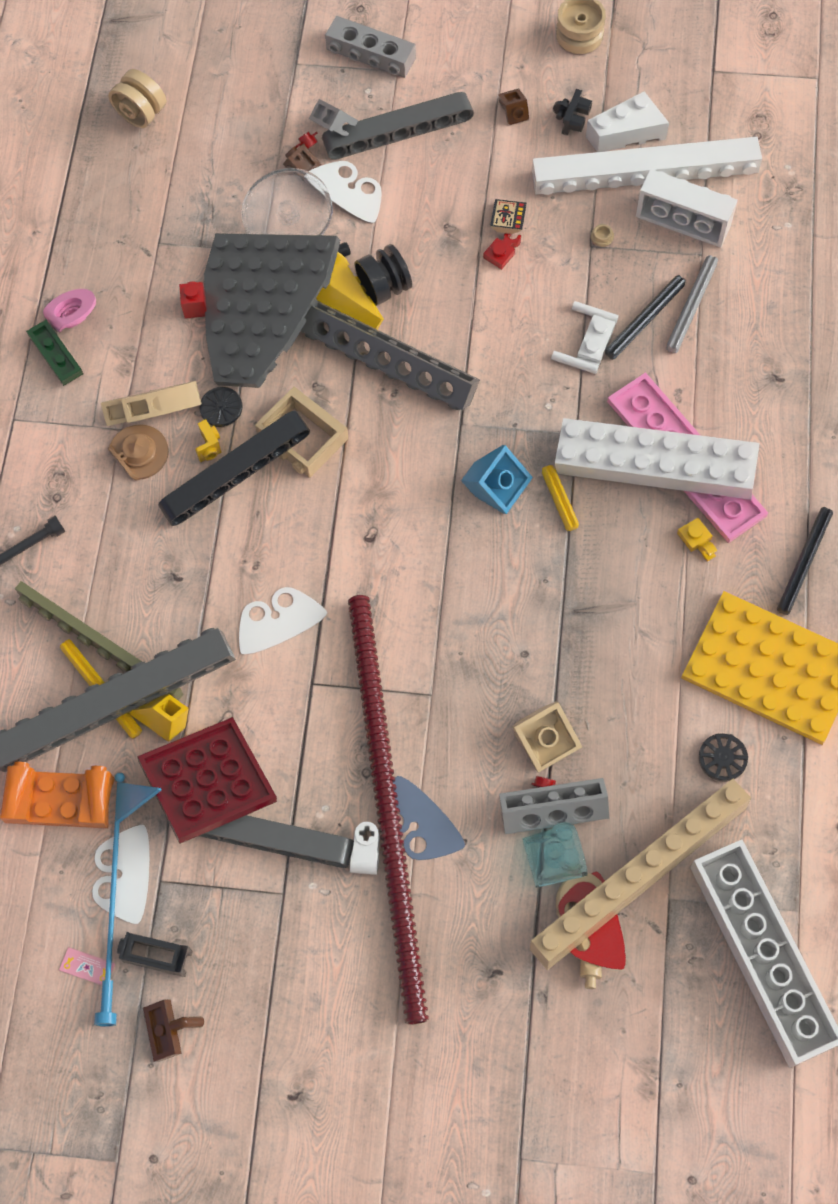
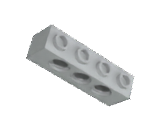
[325,15,416,78]
[499,778,609,834]

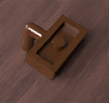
[143,999,204,1062]

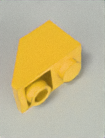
[130,694,189,742]

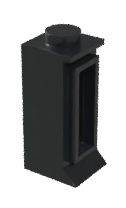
[117,932,193,977]

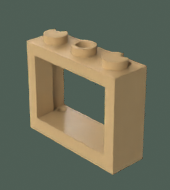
[255,387,349,478]

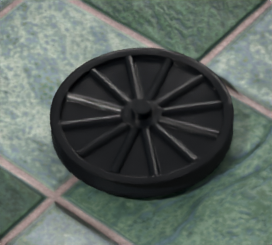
[199,387,243,427]

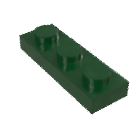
[26,320,83,386]

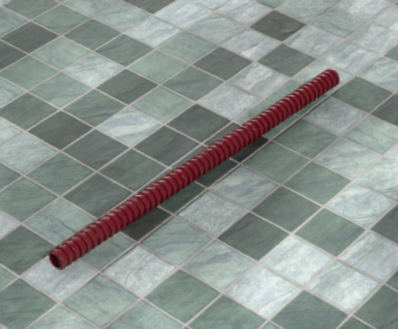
[348,595,429,1025]

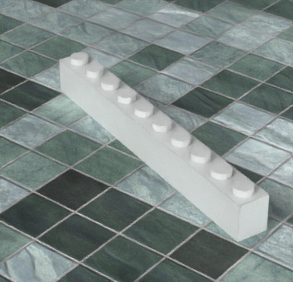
[532,137,762,195]

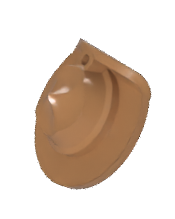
[108,425,169,480]

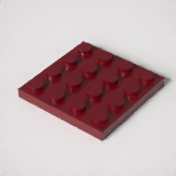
[137,717,277,844]

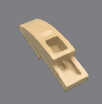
[101,381,202,426]

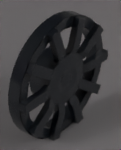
[699,733,748,782]

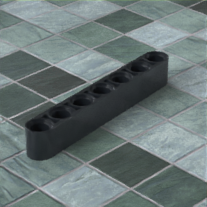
[158,410,310,526]

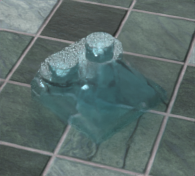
[522,822,588,888]

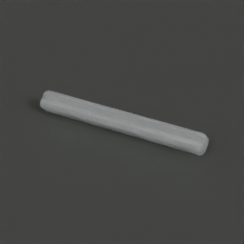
[666,255,718,353]

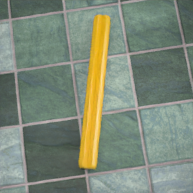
[60,639,142,739]

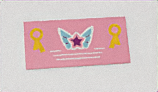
[59,947,115,985]

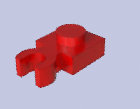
[483,233,521,270]

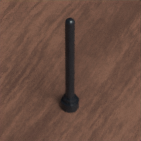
[0,515,66,565]

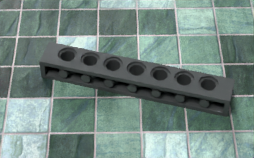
[301,301,480,410]

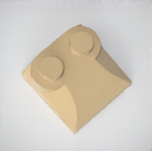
[512,701,582,773]

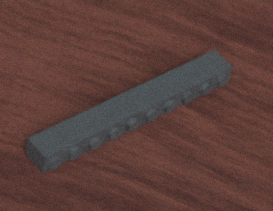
[0,628,236,772]

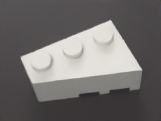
[586,91,669,152]

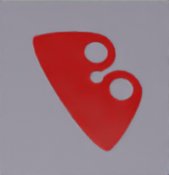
[558,871,626,970]

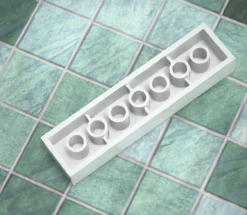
[555,418,760,500]
[690,840,838,1068]

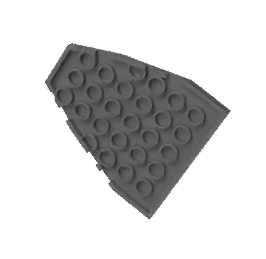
[204,233,341,388]

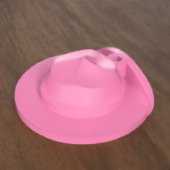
[43,289,96,333]

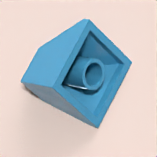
[461,445,533,514]

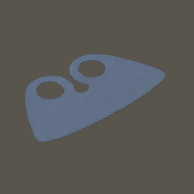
[393,776,465,860]

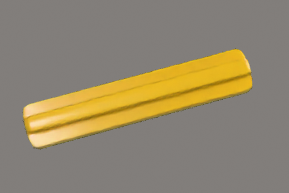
[542,465,579,531]

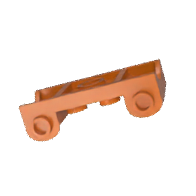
[0,762,114,828]

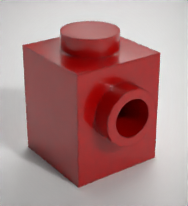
[179,281,207,319]

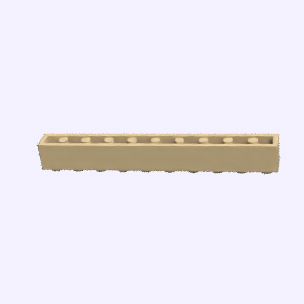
[530,779,751,970]

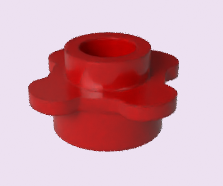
[295,131,318,149]

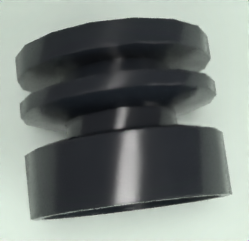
[354,244,412,306]

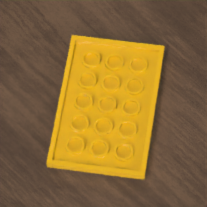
[681,591,838,745]

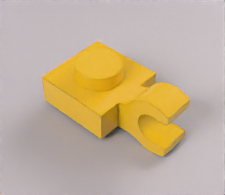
[677,518,717,562]

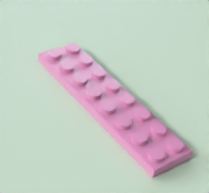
[607,372,768,543]

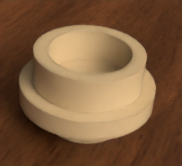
[591,224,614,247]

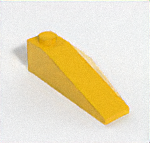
[316,252,384,330]

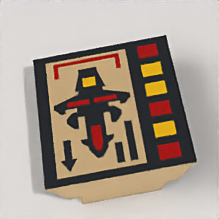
[490,199,527,234]

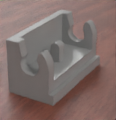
[309,99,358,136]

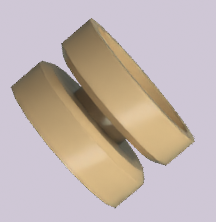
[556,0,606,54]
[108,69,167,128]

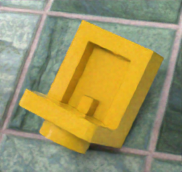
[195,419,222,462]

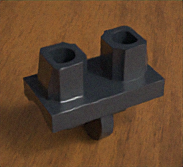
[553,89,592,135]

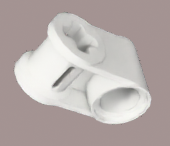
[350,822,380,875]

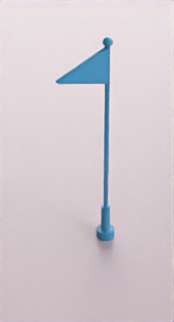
[94,772,162,1027]

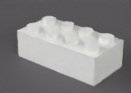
[636,169,738,248]

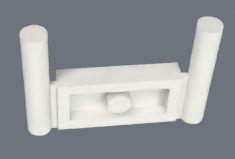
[551,301,619,374]

